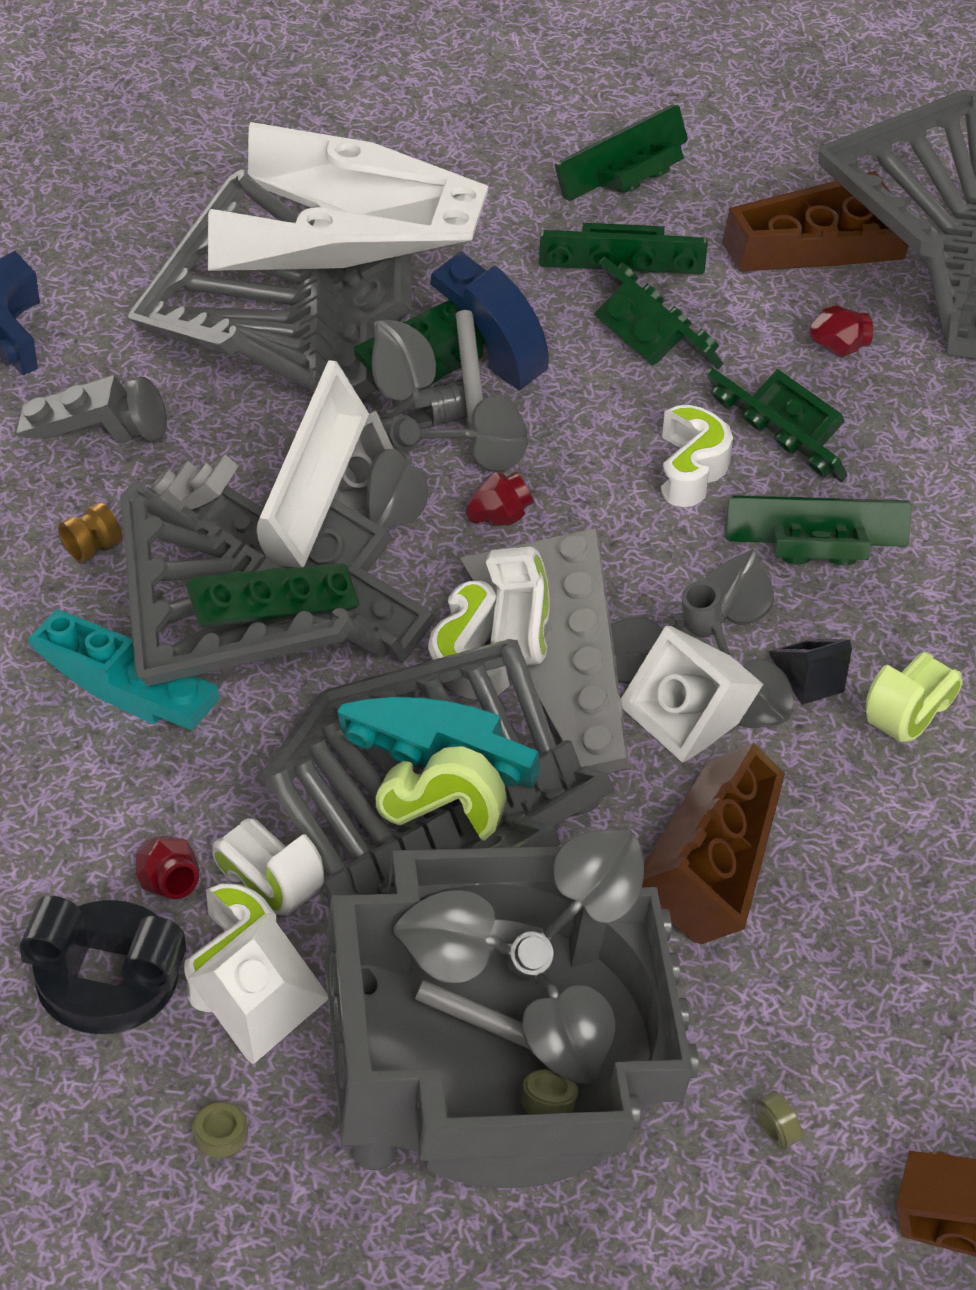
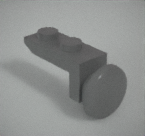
[16,375,167,443]

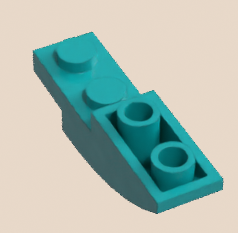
[28,608,220,731]
[337,697,540,789]

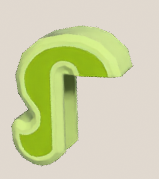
[865,652,963,743]
[376,746,507,841]

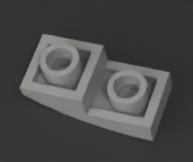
[151,454,239,511]

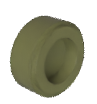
[520,1069,578,1114]
[755,1091,803,1149]
[192,1102,248,1157]

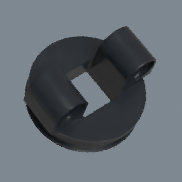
[19,896,186,1034]

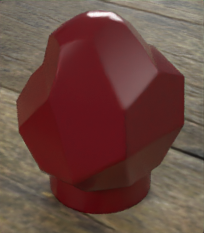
[809,305,873,358]
[465,471,534,526]
[136,836,200,899]

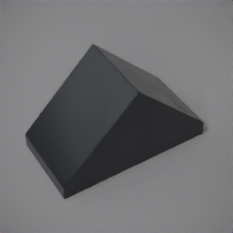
[769,639,852,705]

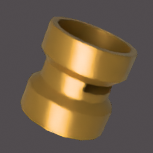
[58,502,123,564]

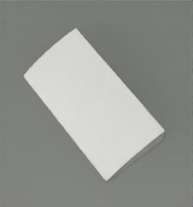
[257,360,369,568]

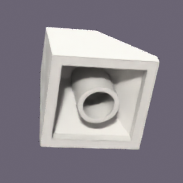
[621,626,763,762]
[188,913,328,1064]

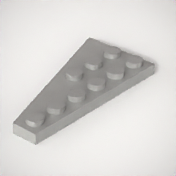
[460,529,630,773]

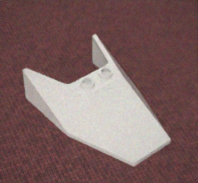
[208,122,488,271]

